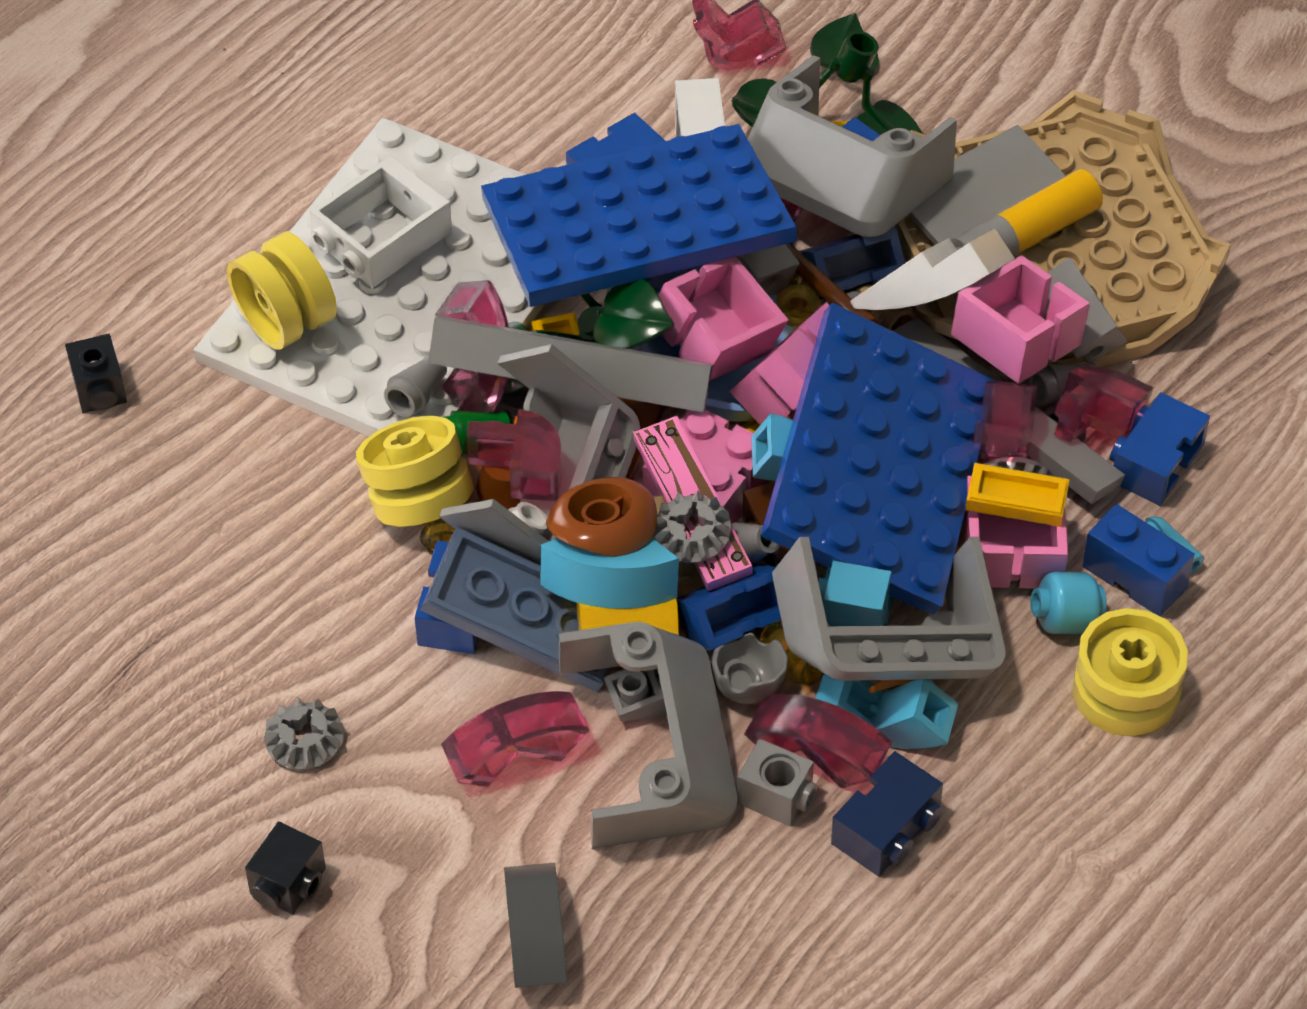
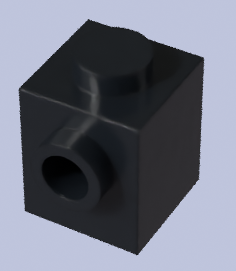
[65,333,127,414]
[245,821,326,915]

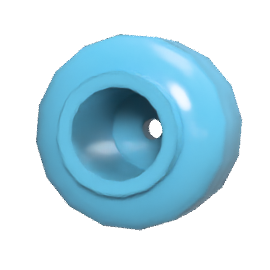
[1030,571,1106,635]

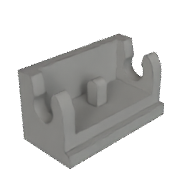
[1045,257,1128,364]

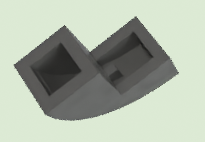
[504,862,567,988]

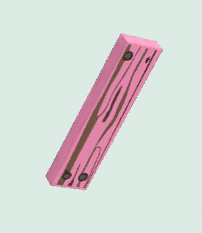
[633,416,753,592]

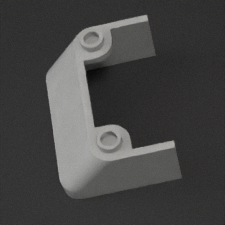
[748,55,957,237]
[439,344,640,565]
[772,537,1006,681]
[559,622,738,849]

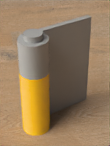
[908,125,1103,256]

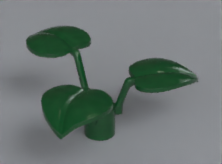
[731,13,923,135]
[478,279,675,402]

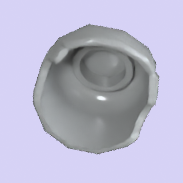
[710,633,789,704]

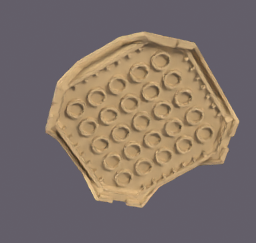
[892,90,1231,368]

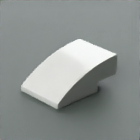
[850,229,1015,310]

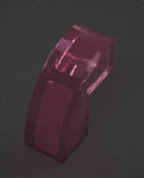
[435,280,509,412]
[441,691,589,787]
[744,694,893,789]

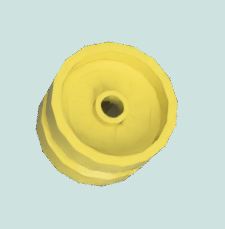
[226,231,337,350]
[356,416,474,527]
[1072,608,1188,737]

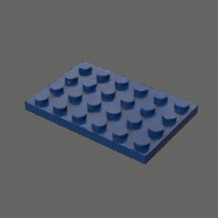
[481,124,797,307]
[760,303,996,615]

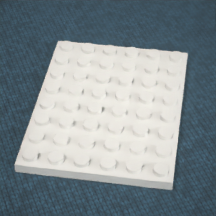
[193,117,546,436]

